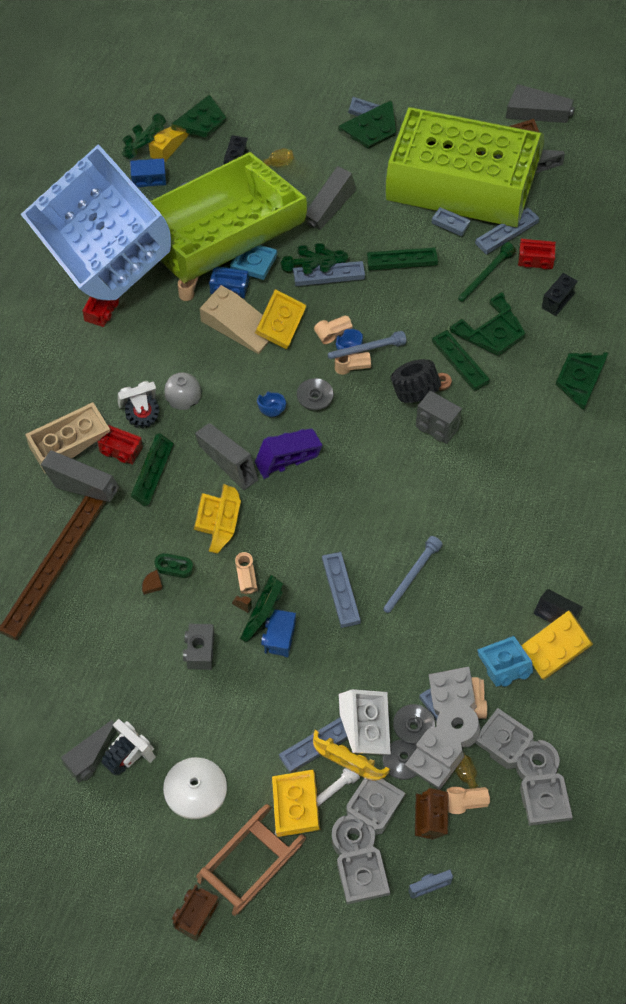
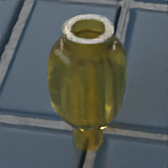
[263,148,294,167]
[455,753,478,789]

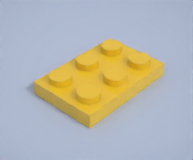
[255,289,307,349]
[521,611,593,680]
[272,770,320,837]

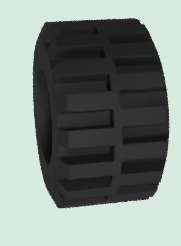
[391,359,441,403]

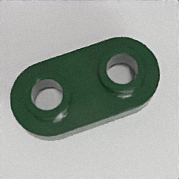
[154,553,193,578]

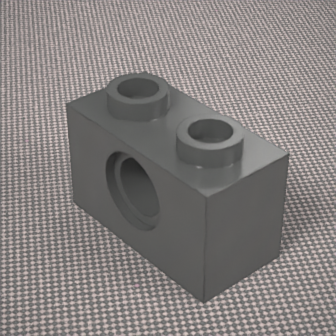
[183,624,214,670]

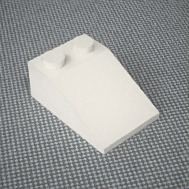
[339,689,391,755]

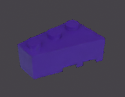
[254,428,323,479]

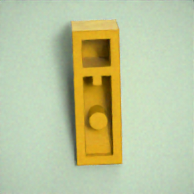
[149,127,189,163]

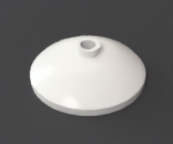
[163,757,227,819]

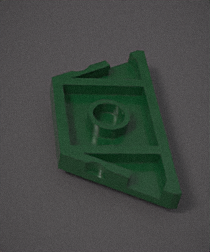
[171,95,226,138]
[338,100,396,149]
[555,352,609,410]
[239,575,284,642]

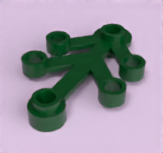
[122,113,167,159]
[281,243,348,274]

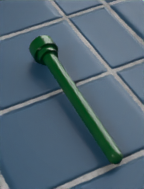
[458,242,516,302]

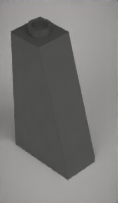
[506,84,575,123]
[305,166,356,230]
[195,423,258,490]
[41,450,119,502]

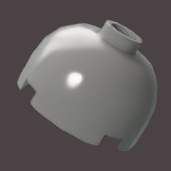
[165,372,201,410]

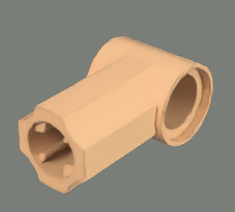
[178,277,199,301]
[314,315,353,344]
[335,352,371,375]
[235,552,258,595]
[472,677,487,719]
[447,787,490,814]

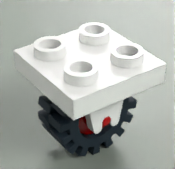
[118,381,159,429]
[101,719,156,775]

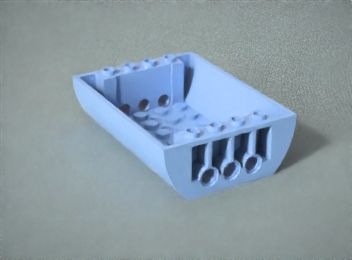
[21,144,171,300]

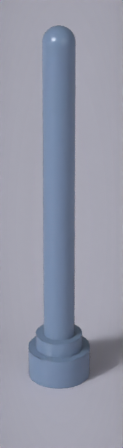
[328,331,406,359]
[384,536,443,613]

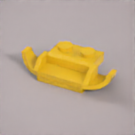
[194,484,241,554]
[313,730,390,781]

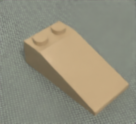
[200,285,270,354]
[25,402,110,474]

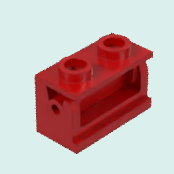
[518,239,556,269]
[82,296,119,327]
[97,425,143,465]

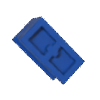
[130,159,166,187]
[209,267,249,298]
[261,610,296,657]

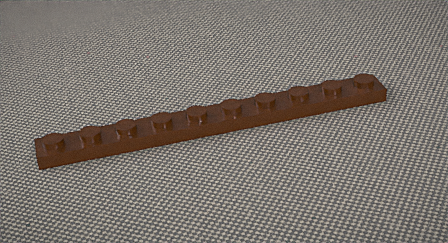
[0,496,106,641]

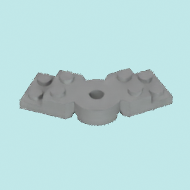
[405,667,480,790]
[475,708,573,826]
[332,778,405,904]

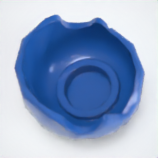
[336,329,363,350]
[257,391,286,417]

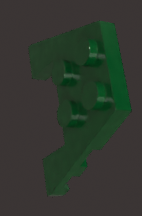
[450,292,526,356]

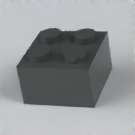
[416,391,462,444]

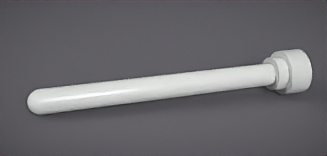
[275,768,360,836]

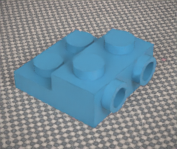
[230,245,277,280]
[477,636,533,687]

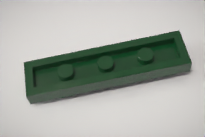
[367,247,438,270]
[432,330,490,391]
[130,433,174,507]

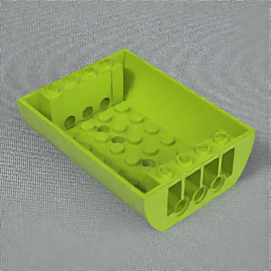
[386,107,544,228]
[150,152,307,284]

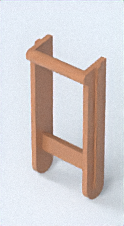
[196,804,306,916]

